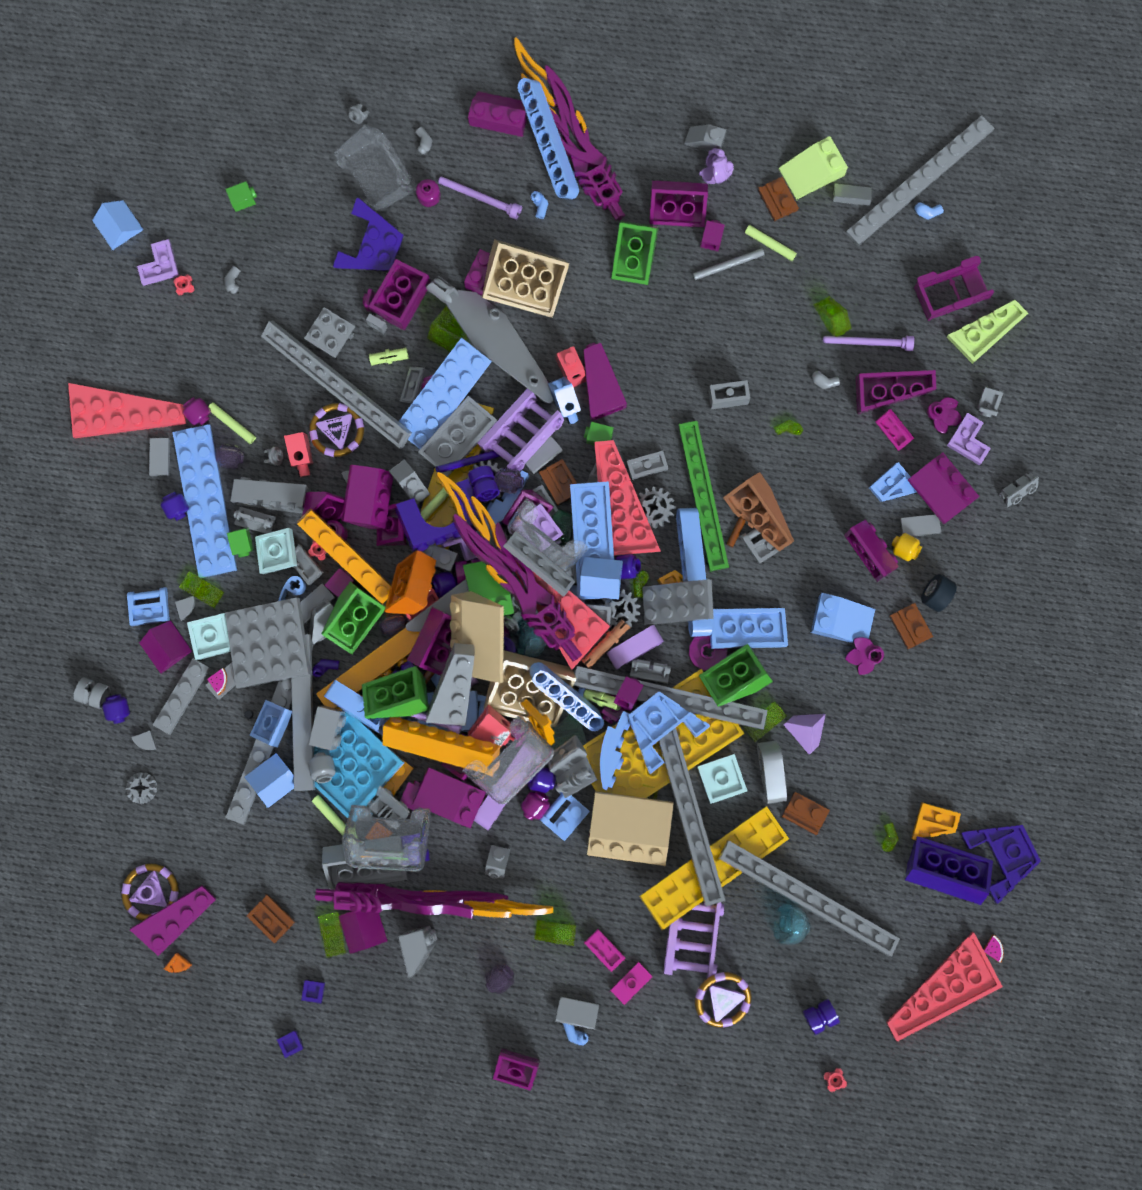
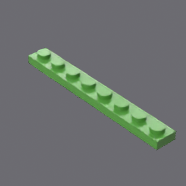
[678,421,729,572]

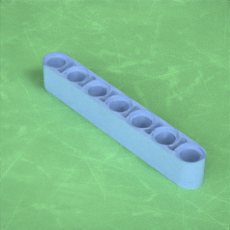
[518,78,579,199]
[676,508,712,637]

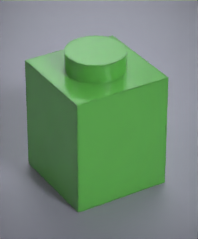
[226,181,257,212]
[584,422,614,446]
[227,528,254,558]

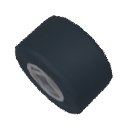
[921,574,957,612]

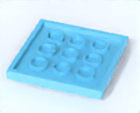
[314,713,405,821]

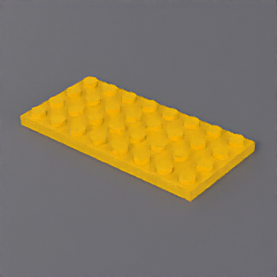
[583,669,745,798]

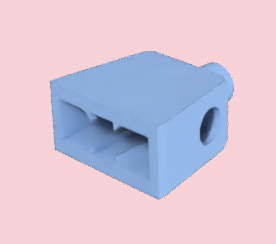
[548,377,580,424]

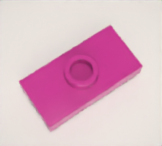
[875,409,914,451]
[584,929,625,972]
[610,962,653,1005]

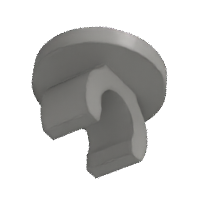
[349,104,369,124]
[264,447,283,466]
[504,611,522,631]

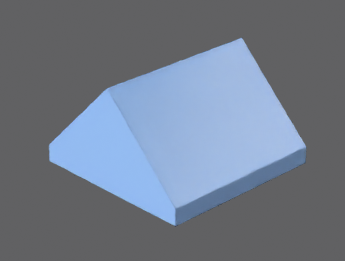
[92,200,143,250]
[580,557,623,599]
[249,700,292,747]
[244,753,294,808]

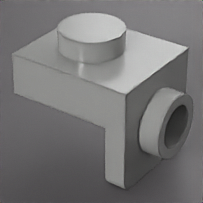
[977,386,1003,417]
[485,845,510,879]

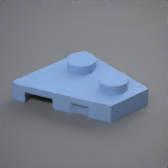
[868,462,917,502]

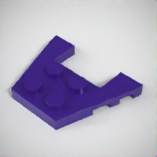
[333,198,404,271]
[960,825,1041,904]

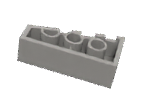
[231,477,312,514]
[426,643,475,726]

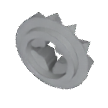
[125,772,157,804]

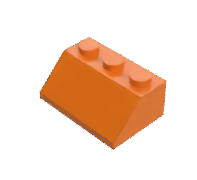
[384,550,437,614]

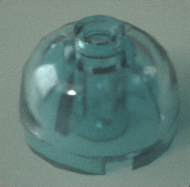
[515,621,547,658]
[773,904,810,945]

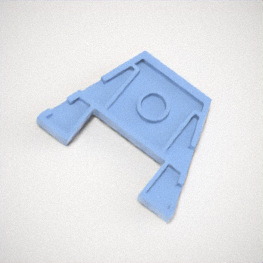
[628,692,710,774]

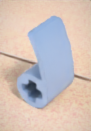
[278,576,306,601]

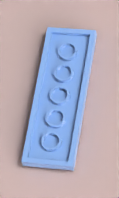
[399,338,492,449]
[570,481,614,600]

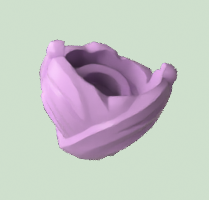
[699,148,734,184]

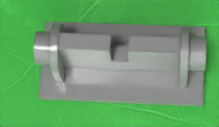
[999,473,1039,507]
[234,507,276,534]
[630,659,671,684]

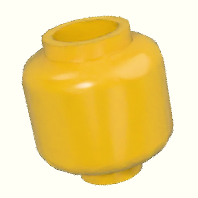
[891,533,922,561]

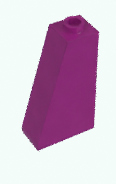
[584,343,627,422]

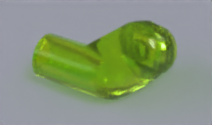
[774,420,803,435]
[633,571,649,598]
[881,822,899,852]

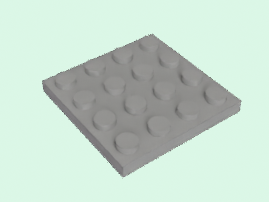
[225,597,311,689]

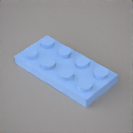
[710,608,788,649]

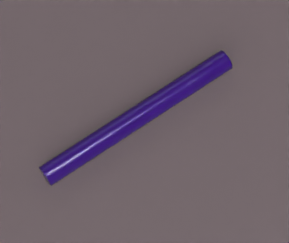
[435,451,500,473]

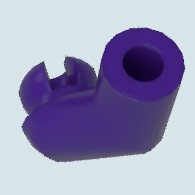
[312,659,340,677]

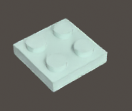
[255,528,297,574]
[187,613,231,660]
[697,754,747,804]

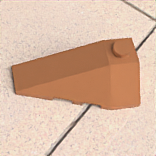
[723,472,794,551]

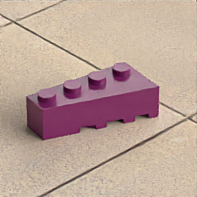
[856,370,936,414]

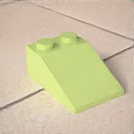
[779,136,848,200]

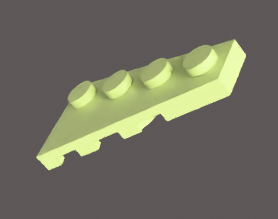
[947,300,1028,364]

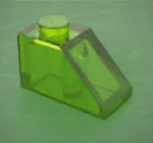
[813,296,852,337]
[535,920,576,946]

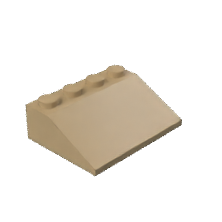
[482,239,569,318]
[450,591,504,683]
[484,650,577,728]
[587,791,674,866]

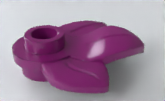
[927,397,962,434]
[845,637,884,675]

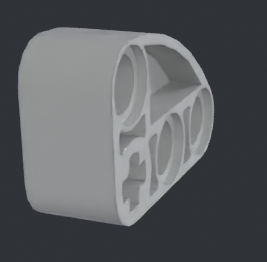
[757,740,787,804]

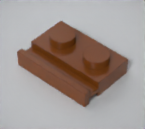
[758,177,799,221]
[539,459,577,506]
[889,603,933,650]
[782,792,830,835]
[247,895,295,944]

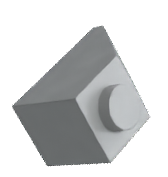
[684,124,726,152]

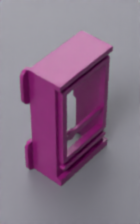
[914,256,994,321]

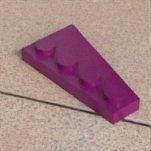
[130,885,216,956]

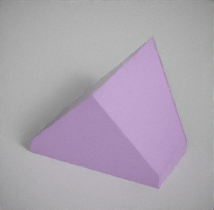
[784,714,825,754]

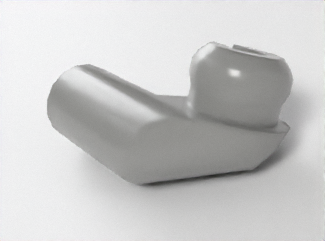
[416,127,432,154]
[812,371,840,389]

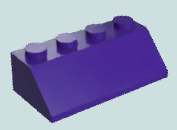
[905,836,993,905]

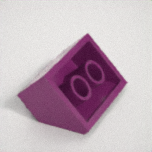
[468,91,528,137]
[649,180,708,227]
[369,259,431,331]
[907,452,980,524]
[341,465,393,529]
[844,520,899,582]
[407,607,451,676]

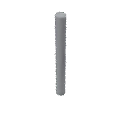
[693,248,764,280]

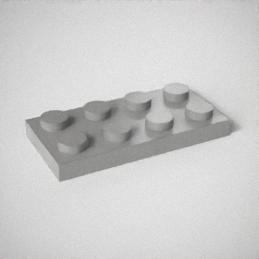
[418,396,497,477]
[643,579,714,625]

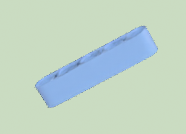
[529,662,604,731]

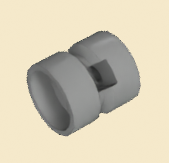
[74,677,111,709]

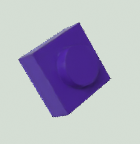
[301,980,325,1003]
[277,1030,304,1058]

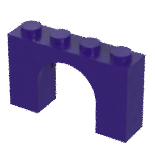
[395,479,485,552]

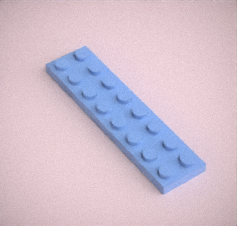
[173,424,237,578]

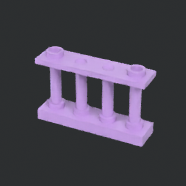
[478,389,564,476]
[663,902,724,978]

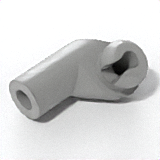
[224,266,241,294]

